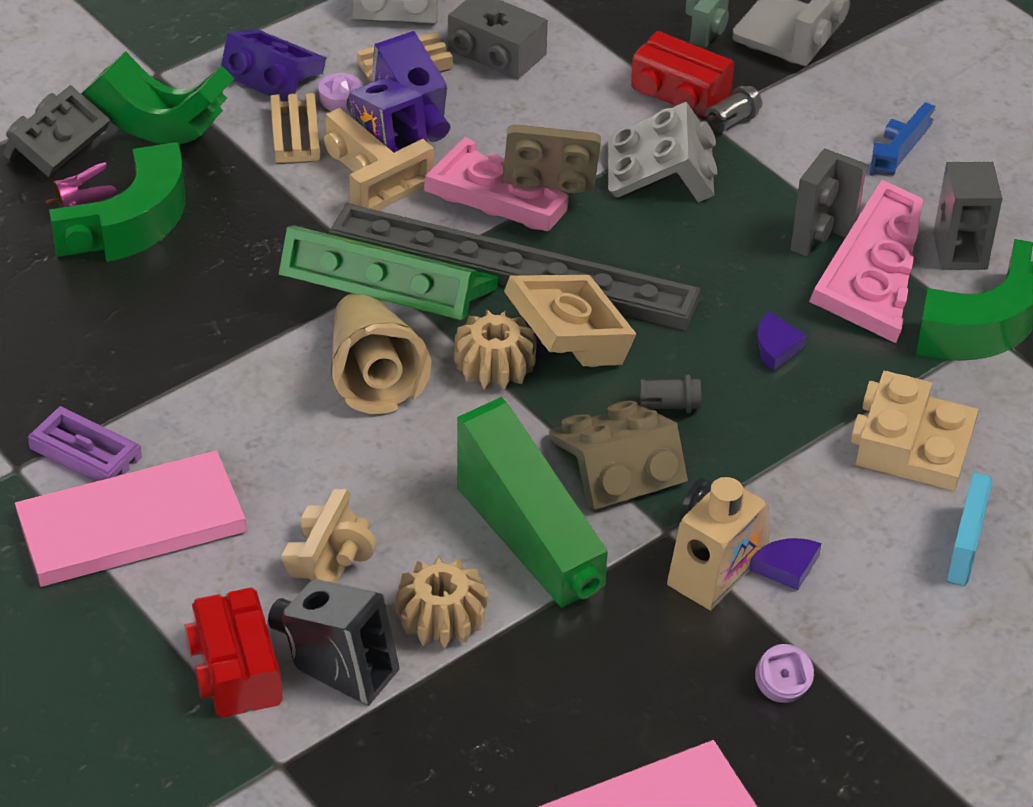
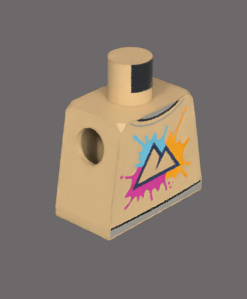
[667,477,769,611]

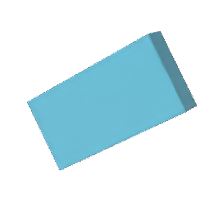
[947,472,993,586]

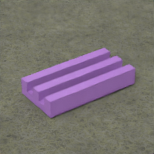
[28,406,142,482]

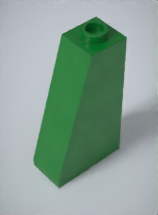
[457,397,608,608]

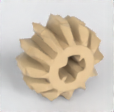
[454,309,536,390]
[395,555,488,649]

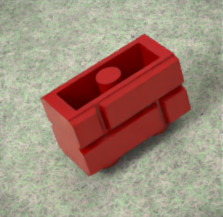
[631,31,734,119]
[184,587,283,718]

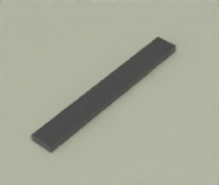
[329,203,701,331]

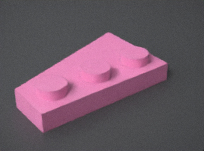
[424,136,569,232]

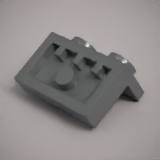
[3,85,110,177]
[791,148,866,257]

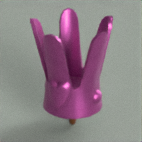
[46,162,117,208]

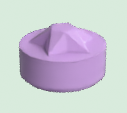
[318,73,362,112]
[755,644,814,703]

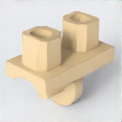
[281,489,377,583]

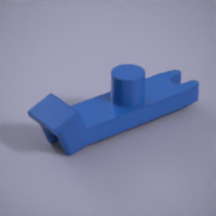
[869,102,936,175]

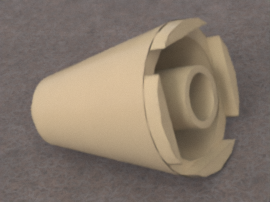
[331,293,432,414]

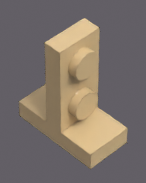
[324,108,434,211]

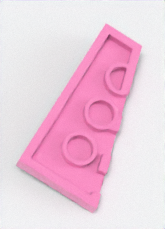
[809,180,923,343]

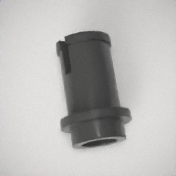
[705,86,762,133]
[640,374,701,414]

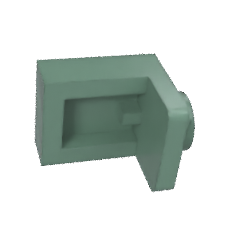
[685,0,729,48]

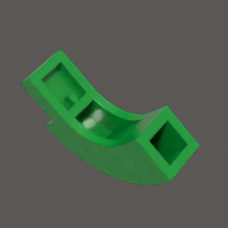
[81,51,234,145]
[49,142,186,262]
[916,239,1033,361]

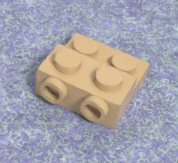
[504,275,636,367]
[851,371,979,491]

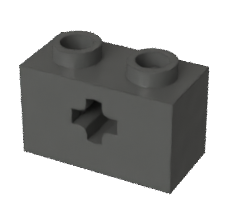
[448,0,548,80]
[933,162,1003,270]

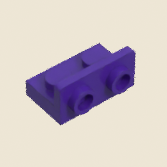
[221,29,327,102]

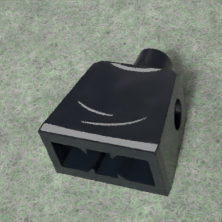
[268,579,400,706]

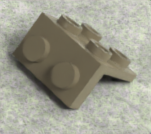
[502,124,601,193]
[549,401,688,510]

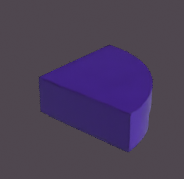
[757,312,807,371]
[750,538,822,590]

